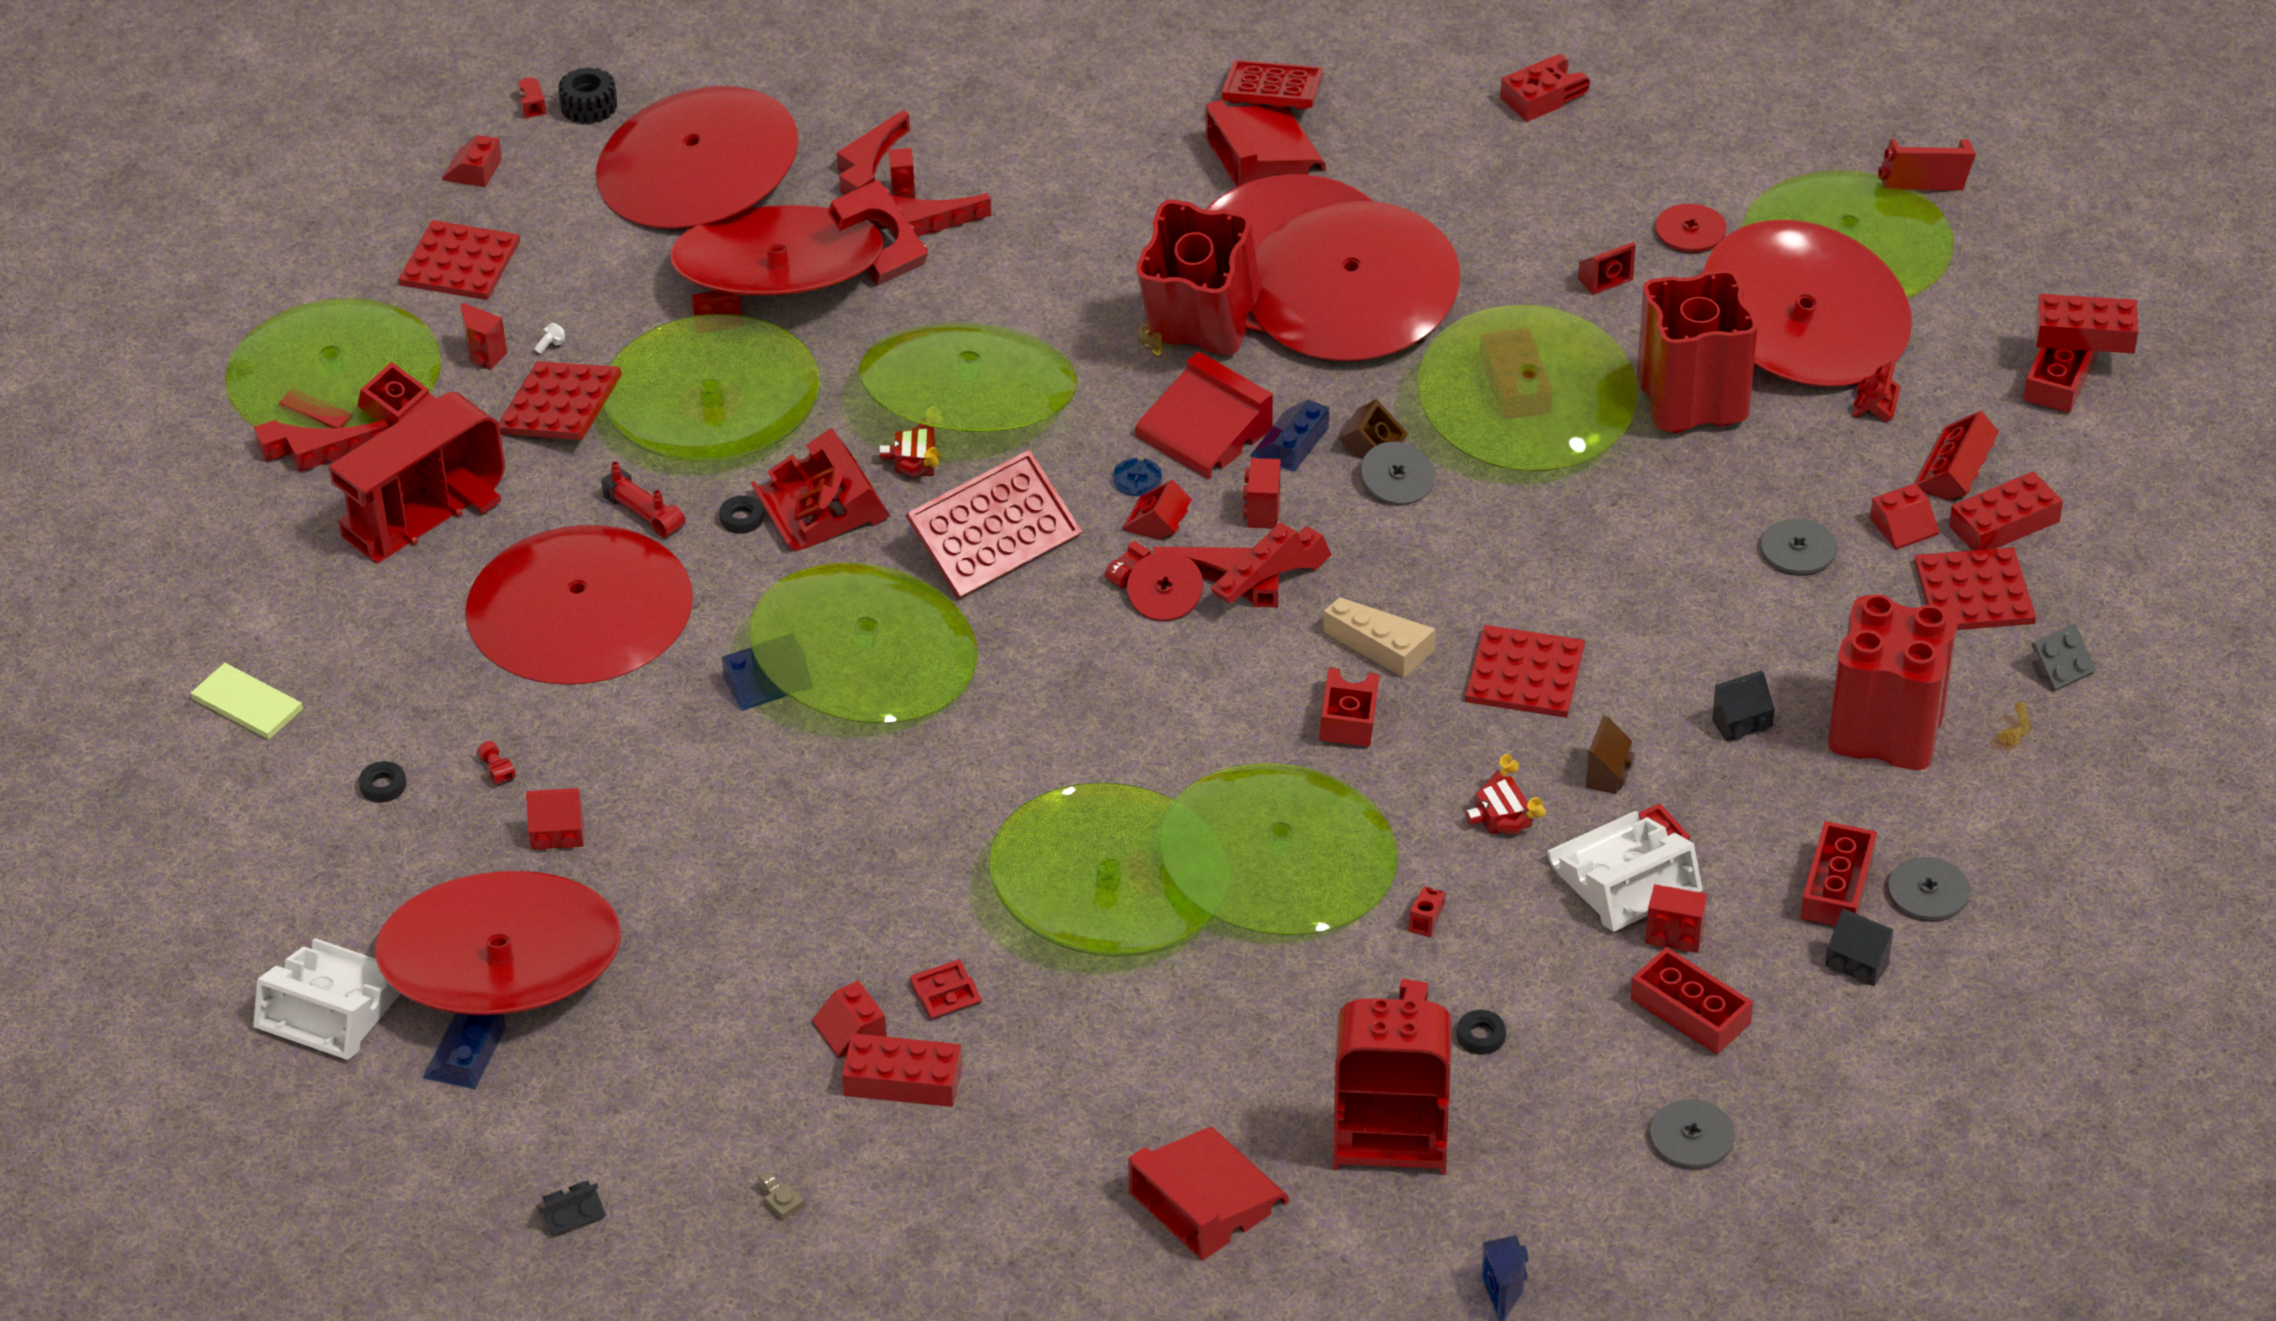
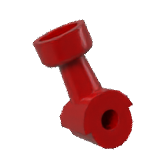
[477,741,516,785]

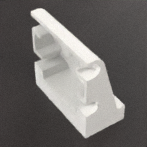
[1547,811,1703,932]
[253,938,400,1060]

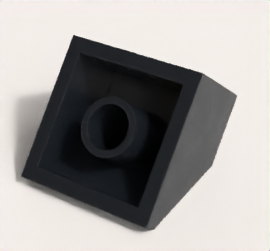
[1712,670,1775,741]
[1825,909,1893,986]

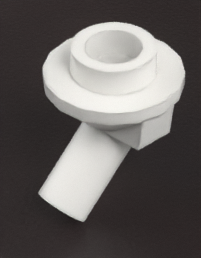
[534,323,565,354]

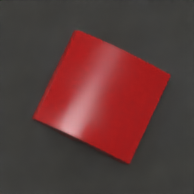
[794,465,844,521]
[909,959,982,1020]

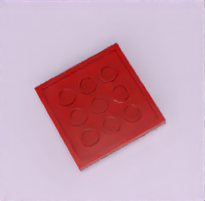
[1221,59,1324,110]
[398,220,520,300]
[498,361,622,440]
[1914,547,2036,630]
[1465,625,1585,718]

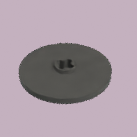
[1361,442,1435,506]
[1761,519,1837,574]
[1888,857,1970,920]
[1650,1099,1735,1168]

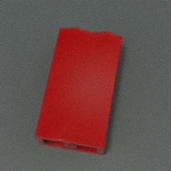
[1878,139,1976,191]

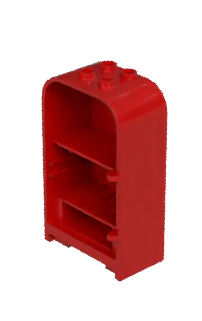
[328,392,505,564]
[1333,998,1452,1175]

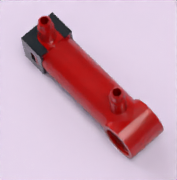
[601,461,686,538]

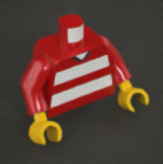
[880,406,943,478]
[1465,754,1546,835]

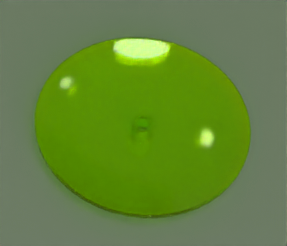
[1742,170,1954,299]
[225,298,442,428]
[1418,305,1638,471]
[603,314,820,462]
[859,322,1077,432]
[749,563,978,723]
[1159,763,1398,935]
[989,782,1230,957]

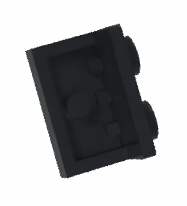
[537,1180,606,1236]

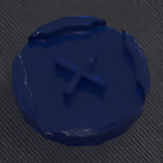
[1113,458,1162,496]

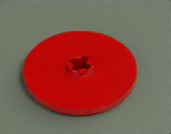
[1656,204,1727,252]
[1127,551,1203,621]

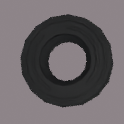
[719,495,764,534]
[359,761,406,803]
[1457,1009,1506,1055]

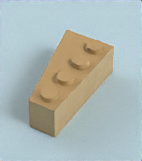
[1324,597,1436,678]

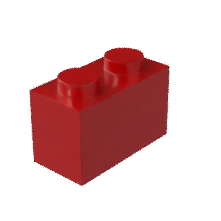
[888,148,916,199]

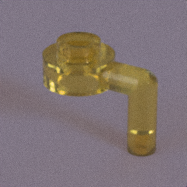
[1137,321,1162,356]
[1997,701,2032,746]

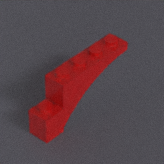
[837,110,910,195]
[867,193,992,237]
[253,419,389,472]
[1211,522,1332,604]
[1153,547,1279,608]

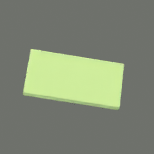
[191,663,303,740]

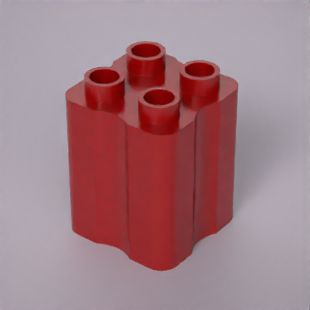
[1136,199,1261,355]
[1637,270,1758,433]
[1828,594,1958,771]

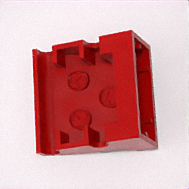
[1205,100,1326,187]
[1135,351,1273,480]
[751,428,891,551]
[1128,1127,1289,1261]

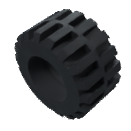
[558,67,617,124]

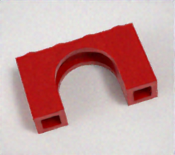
[828,180,928,286]

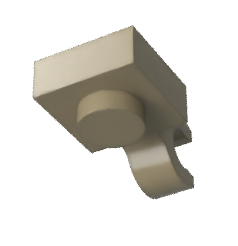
[759,1171,805,1221]

